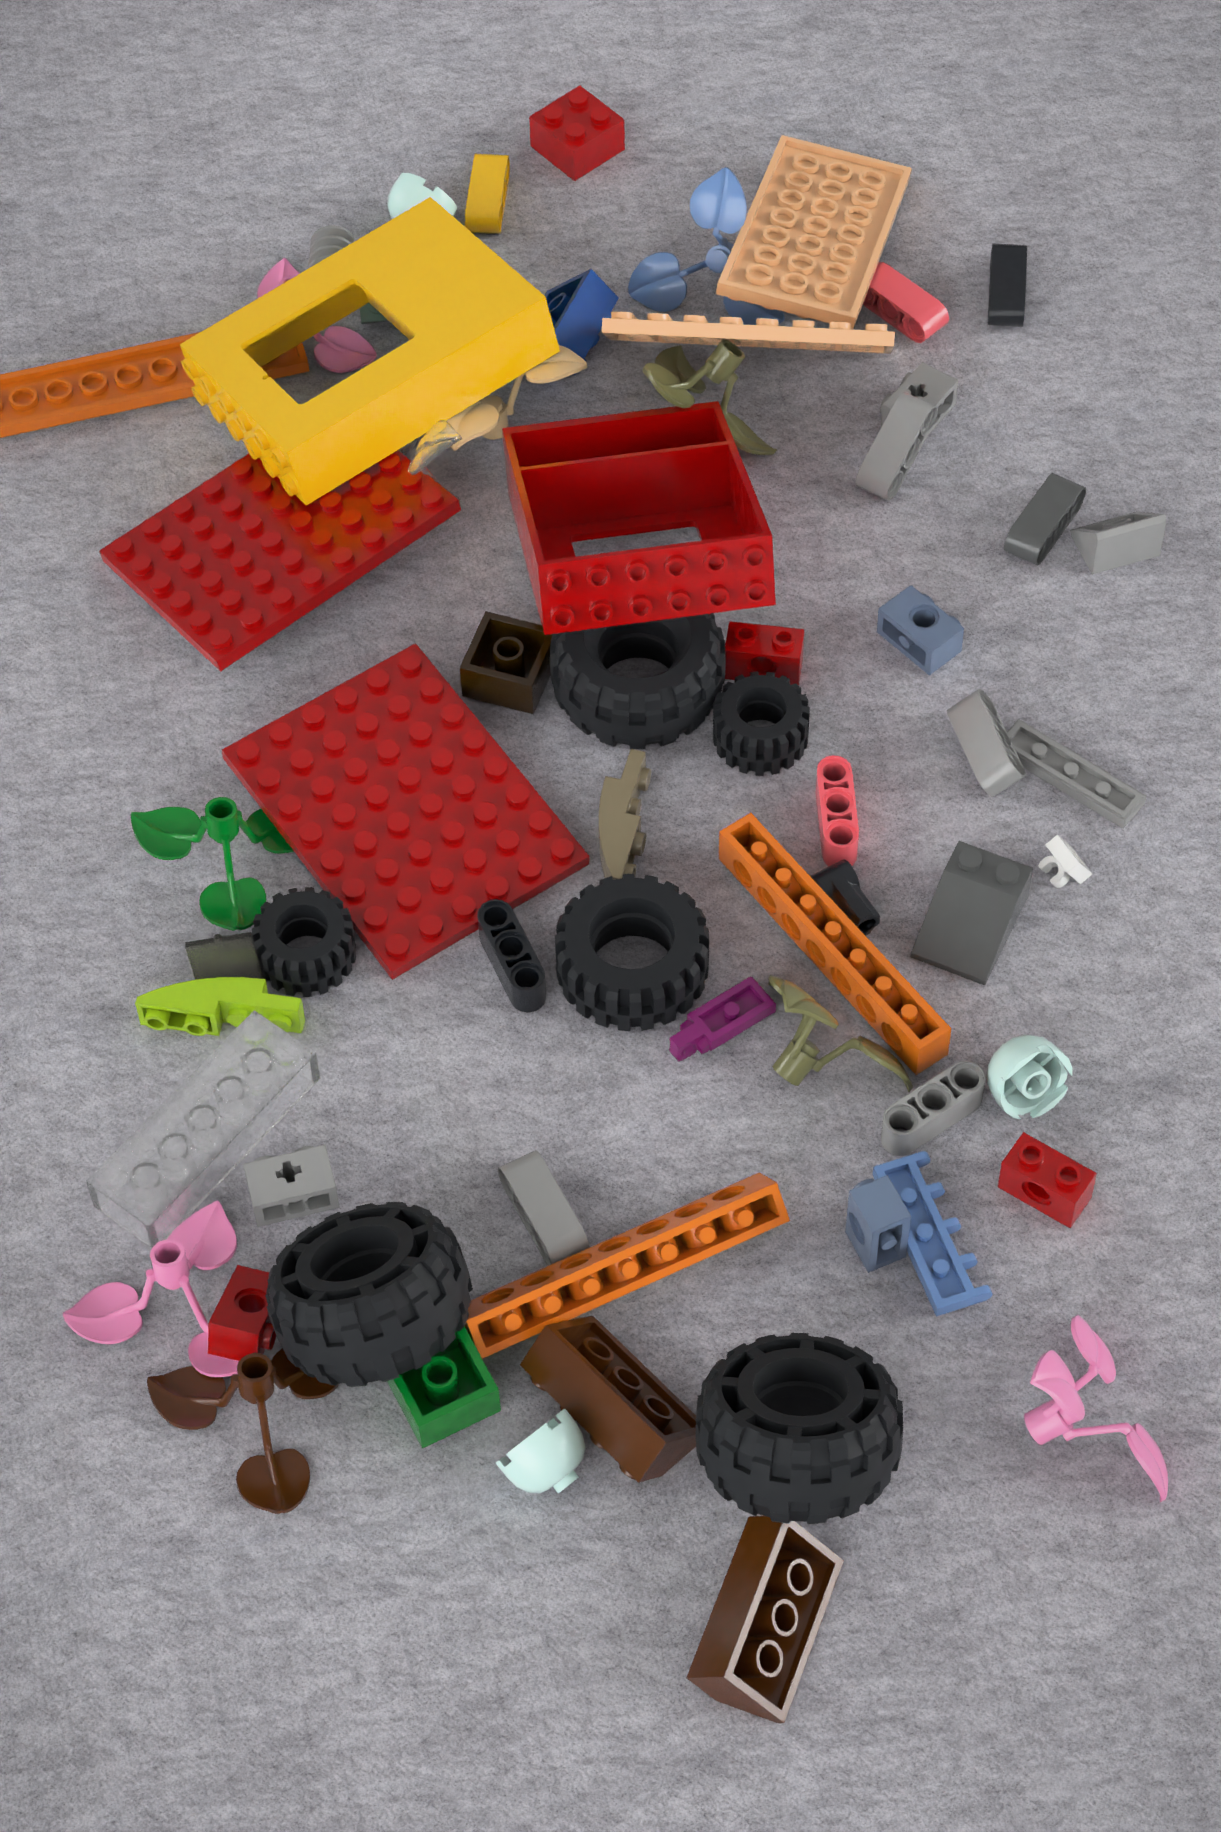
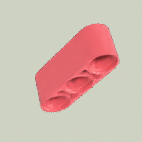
[863,262,949,343]
[815,755,859,866]

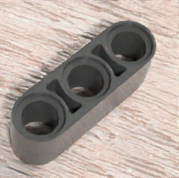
[1004,473,1086,566]

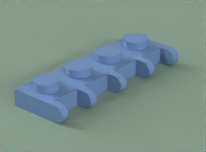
[873,1151,993,1317]

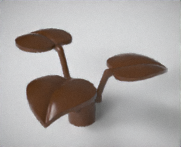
[147,1348,340,1514]

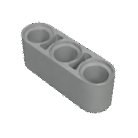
[855,392,938,501]
[947,688,1026,798]
[881,1061,986,1156]
[498,1150,590,1266]

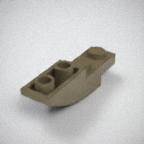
[599,749,651,880]

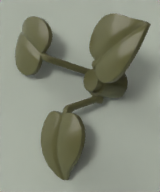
[642,339,777,455]
[768,974,913,1092]

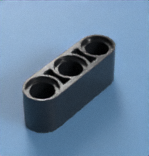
[988,243,1027,327]
[477,899,546,1013]

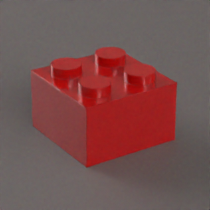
[529,85,625,181]

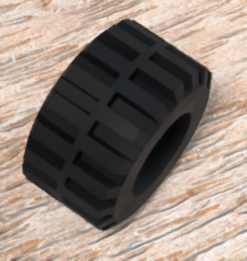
[713,671,810,776]
[252,887,356,997]

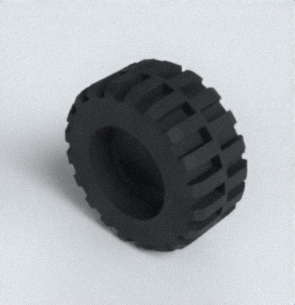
[555,874,709,1031]

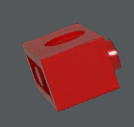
[725,621,805,685]
[998,1132,1097,1229]
[208,1265,277,1361]

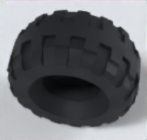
[550,613,726,749]
[265,1202,473,1387]
[696,1333,903,1525]

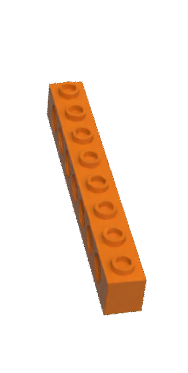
[719,812,951,1075]
[464,1172,790,1359]

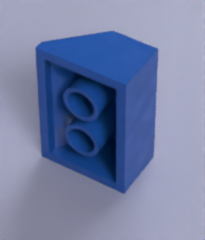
[544,269,619,375]

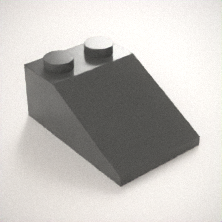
[910,841,1033,985]

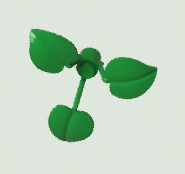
[131,797,294,931]

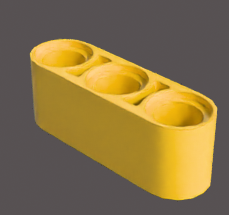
[465,153,510,234]

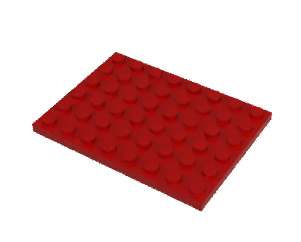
[99,450,461,672]
[222,643,590,980]

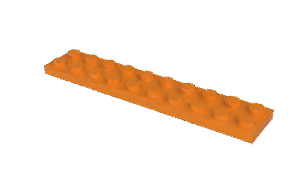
[0,332,309,438]

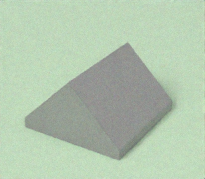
[1070,511,1166,575]

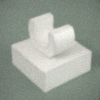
[1038,835,1092,888]

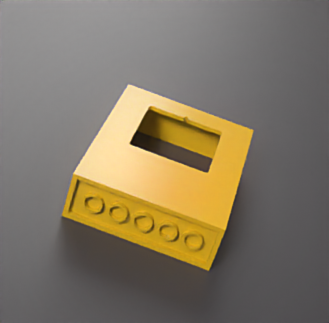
[179,197,560,506]

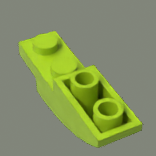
[135,977,305,1036]

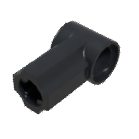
[810,859,880,936]

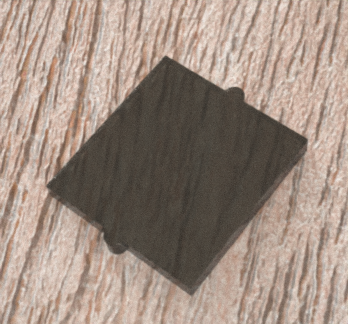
[185,932,267,984]

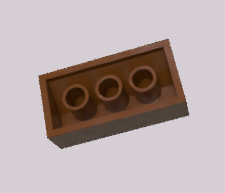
[520,1316,696,1483]
[686,1516,844,1723]

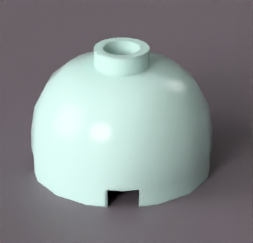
[388,173,457,219]
[987,1035,1073,1119]
[496,1409,585,1493]

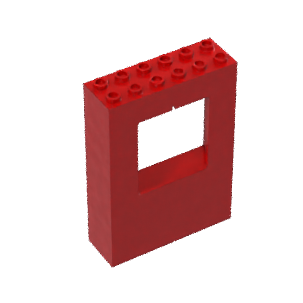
[502,401,776,635]

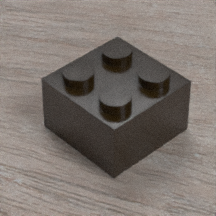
[460,611,553,715]

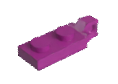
[669,976,776,1062]

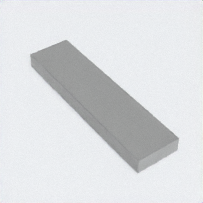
[1007,719,1147,828]

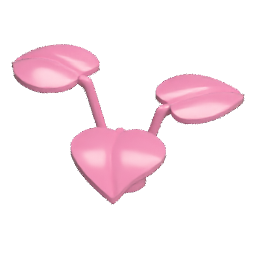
[257,258,377,373]
[63,1200,239,1377]
[1024,1315,1168,1502]

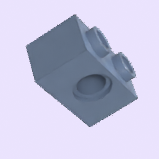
[877,585,964,676]
[845,1175,911,1273]

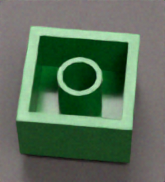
[387,1326,501,1449]

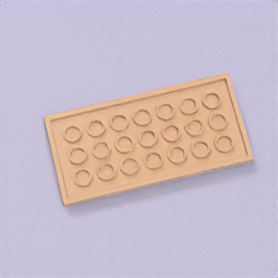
[716,135,912,329]
[602,312,895,354]

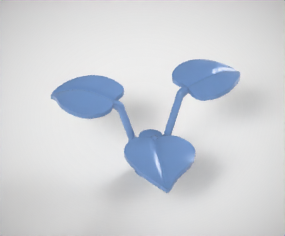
[628,167,785,325]

